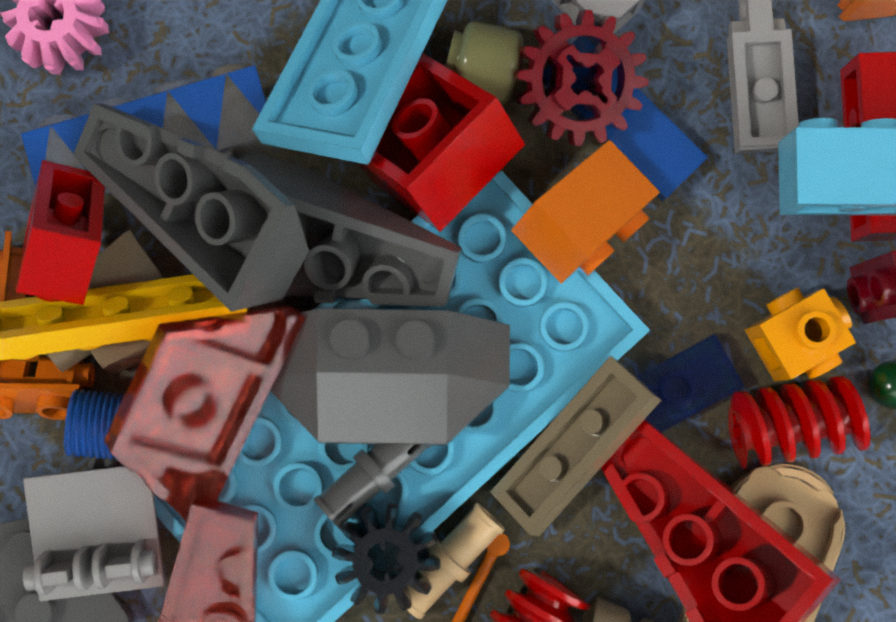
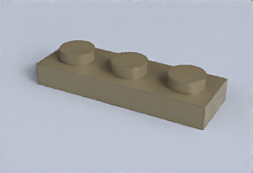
[490,356,661,537]

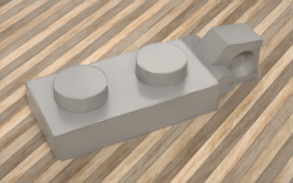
[727,0,799,154]

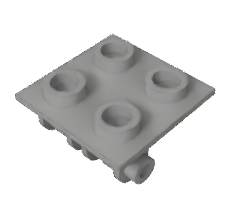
[23,463,165,601]

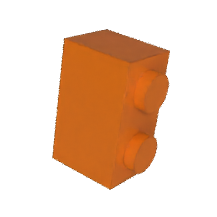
[511,140,660,284]

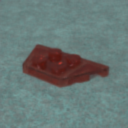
[104,306,306,532]

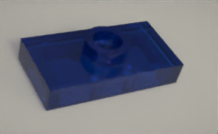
[636,334,745,432]

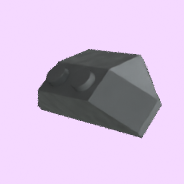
[262,309,510,445]

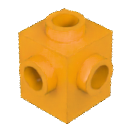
[744,287,856,382]

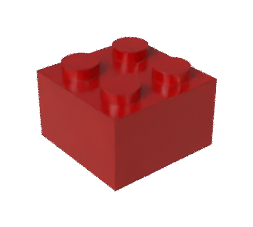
[358,53,525,232]

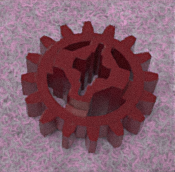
[514,10,649,146]

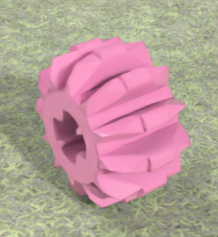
[1,0,110,76]

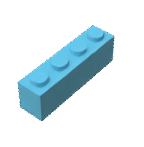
[778,118,896,216]

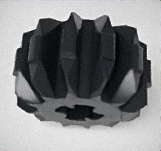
[332,502,441,614]

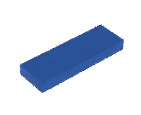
[542,36,708,202]

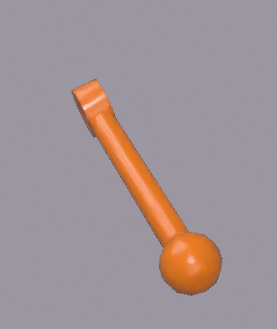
[451,533,510,622]

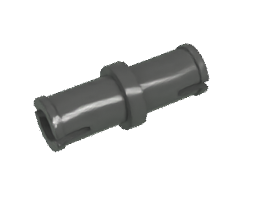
[313,444,432,529]

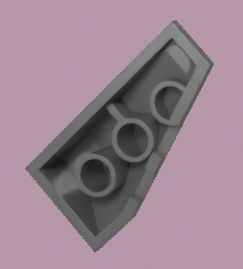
[73,103,309,312]
[239,150,462,307]

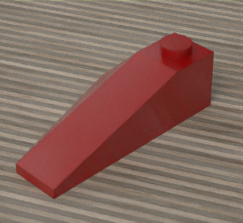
[601,419,841,622]

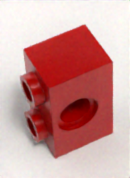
[16,160,105,305]

